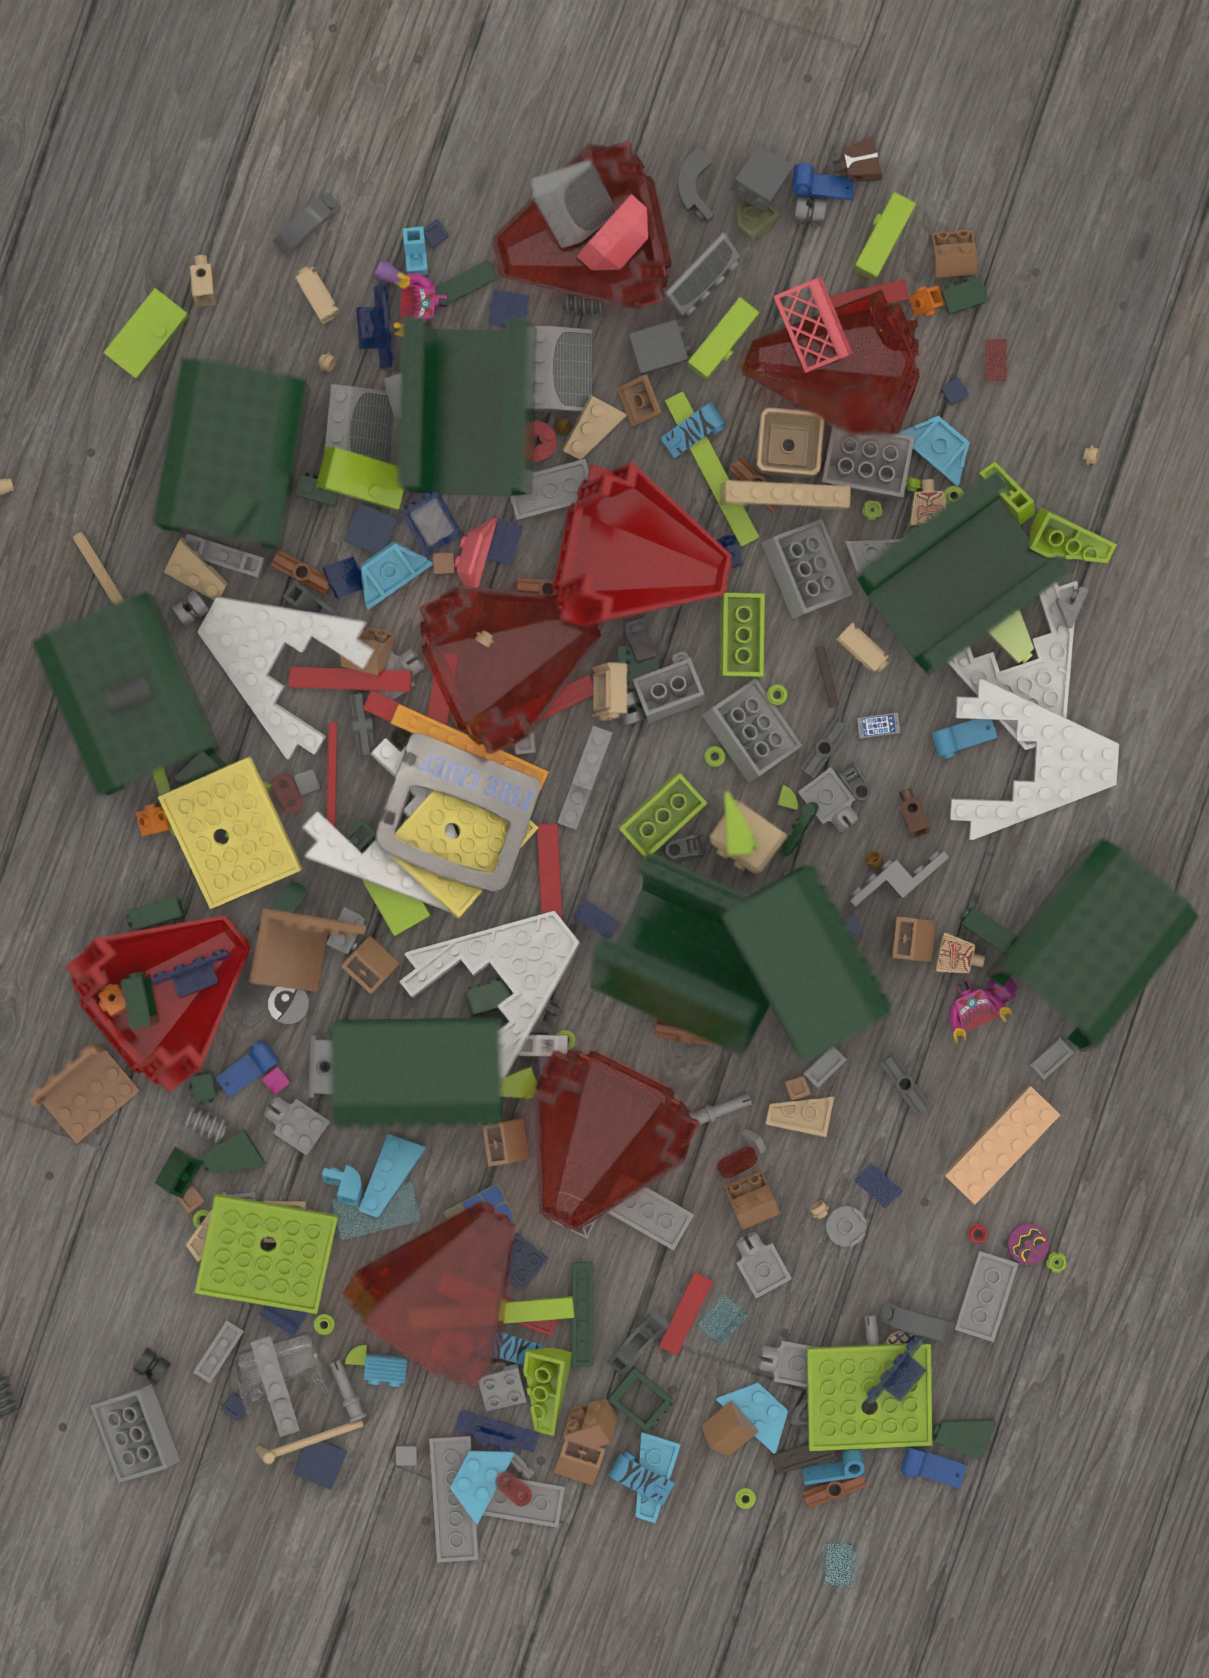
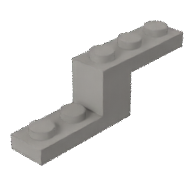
[557,726,612,830]
[849,851,949,907]
[250,1335,300,1437]

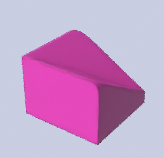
[262,1066,291,1095]

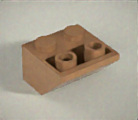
[931,230,977,278]
[340,626,395,675]
[891,916,936,962]
[341,936,400,994]
[482,1118,529,1167]
[724,1170,780,1230]
[563,1398,618,1449]
[554,1439,606,1486]

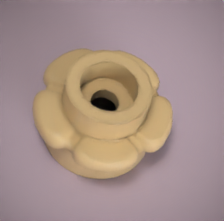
[318,352,336,372]
[1083,445,1100,465]
[475,630,494,648]
[809,1200,829,1219]

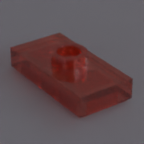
[985,339,1007,381]

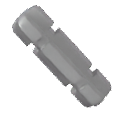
[501,1445,534,1480]

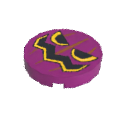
[1008,1223,1049,1265]

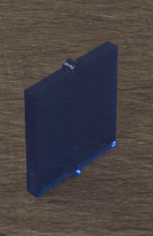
[488,289,530,326]
[322,557,363,599]

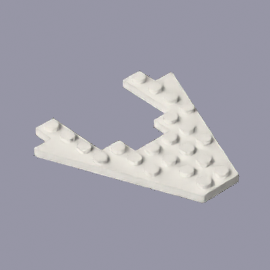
[947,581,1078,750]
[198,596,375,760]
[949,678,1119,840]
[302,738,458,912]
[399,911,580,1080]

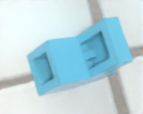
[403,226,428,275]
[322,1165,363,1207]

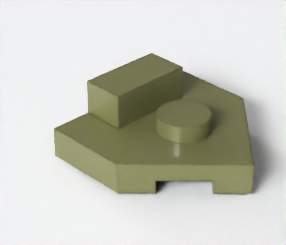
[737,201,781,241]

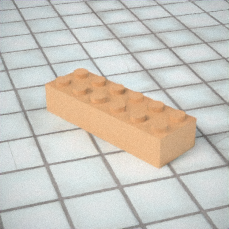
[943,1085,1060,1204]

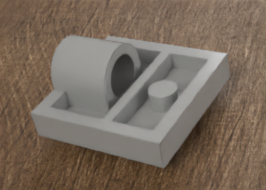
[477,1362,526,1412]

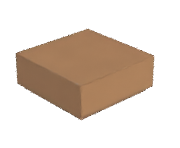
[433,553,455,575]
[784,1075,811,1101]
[176,1185,205,1214]

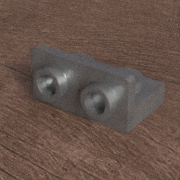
[326,907,368,955]

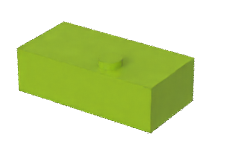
[853,192,916,282]
[104,288,190,381]
[687,297,759,381]
[316,447,404,510]
[719,593,765,677]
[617,771,708,857]
[362,879,431,936]

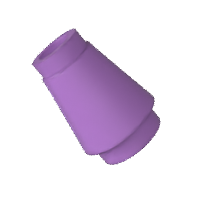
[374,260,406,284]

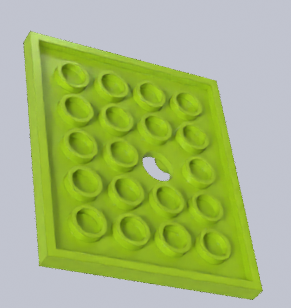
[195,1194,338,1314]
[807,1342,932,1451]

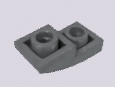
[384,373,401,421]

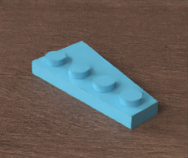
[359,1134,427,1219]
[636,1431,681,1523]

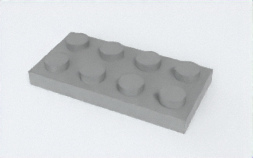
[510,459,589,521]
[602,1173,694,1250]
[954,1250,1019,1342]
[483,1475,565,1528]

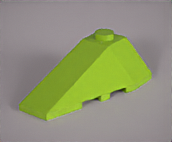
[1029,507,1117,563]
[523,1348,572,1436]

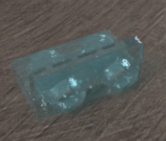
[698,1294,748,1345]
[824,1542,856,1588]

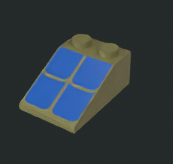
[443,1182,517,1248]

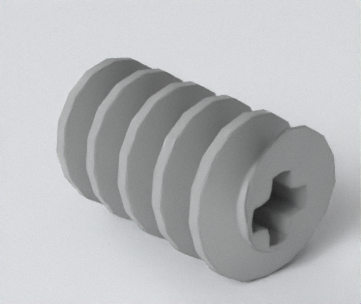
[185,1104,231,1144]

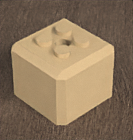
[756,408,824,479]
[709,800,787,873]

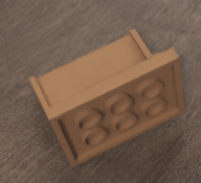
[250,908,366,992]
[29,1043,141,1144]

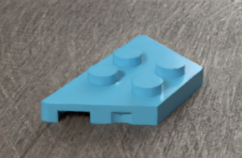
[898,416,970,486]
[360,541,433,610]
[716,1382,788,1454]
[450,1450,515,1524]

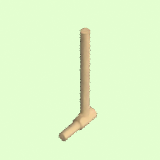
[255,1419,363,1464]

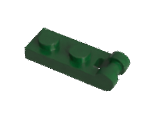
[780,802,819,856]

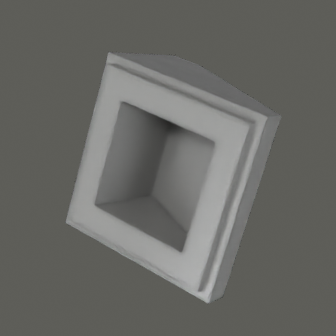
[294,769,320,795]
[396,1445,417,1466]

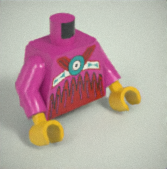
[393,272,447,337]
[949,980,1014,1043]

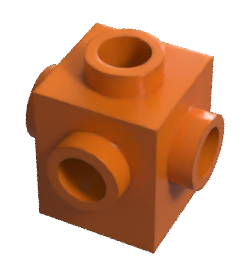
[908,286,946,317]
[136,804,170,837]
[98,984,127,1018]

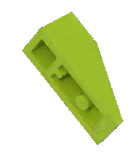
[979,462,1035,525]
[724,792,757,855]
[501,1066,540,1100]

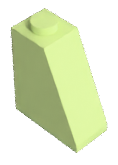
[987,610,1034,664]

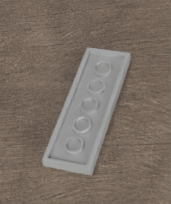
[429,1435,479,1563]

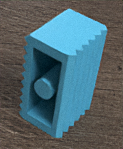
[364,1353,408,1387]

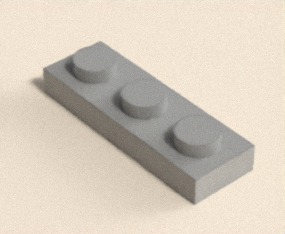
[193,1320,245,1383]

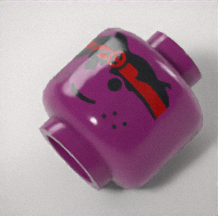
[987,977,1017,1003]

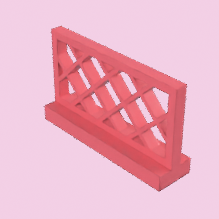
[774,276,853,373]

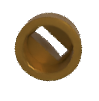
[554,417,572,436]
[865,851,883,869]

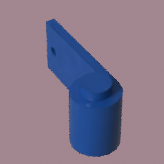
[792,163,854,201]
[215,1040,280,1098]
[900,1447,967,1489]

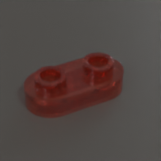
[272,774,303,813]
[717,1147,758,1178]
[495,1471,532,1506]

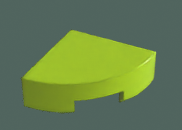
[777,785,798,810]
[345,1344,367,1366]

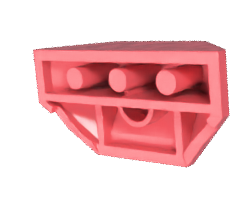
[577,194,648,270]
[454,518,498,599]

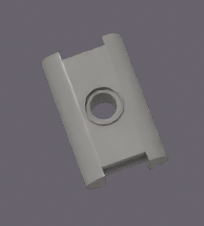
[308,1035,331,1098]

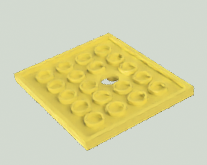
[158,756,303,909]
[387,791,538,918]

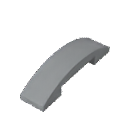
[185,533,265,578]

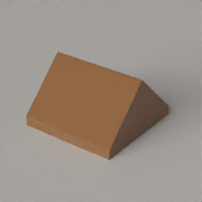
[617,374,662,427]
[701,1400,759,1456]

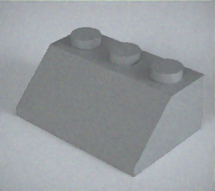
[632,658,706,724]

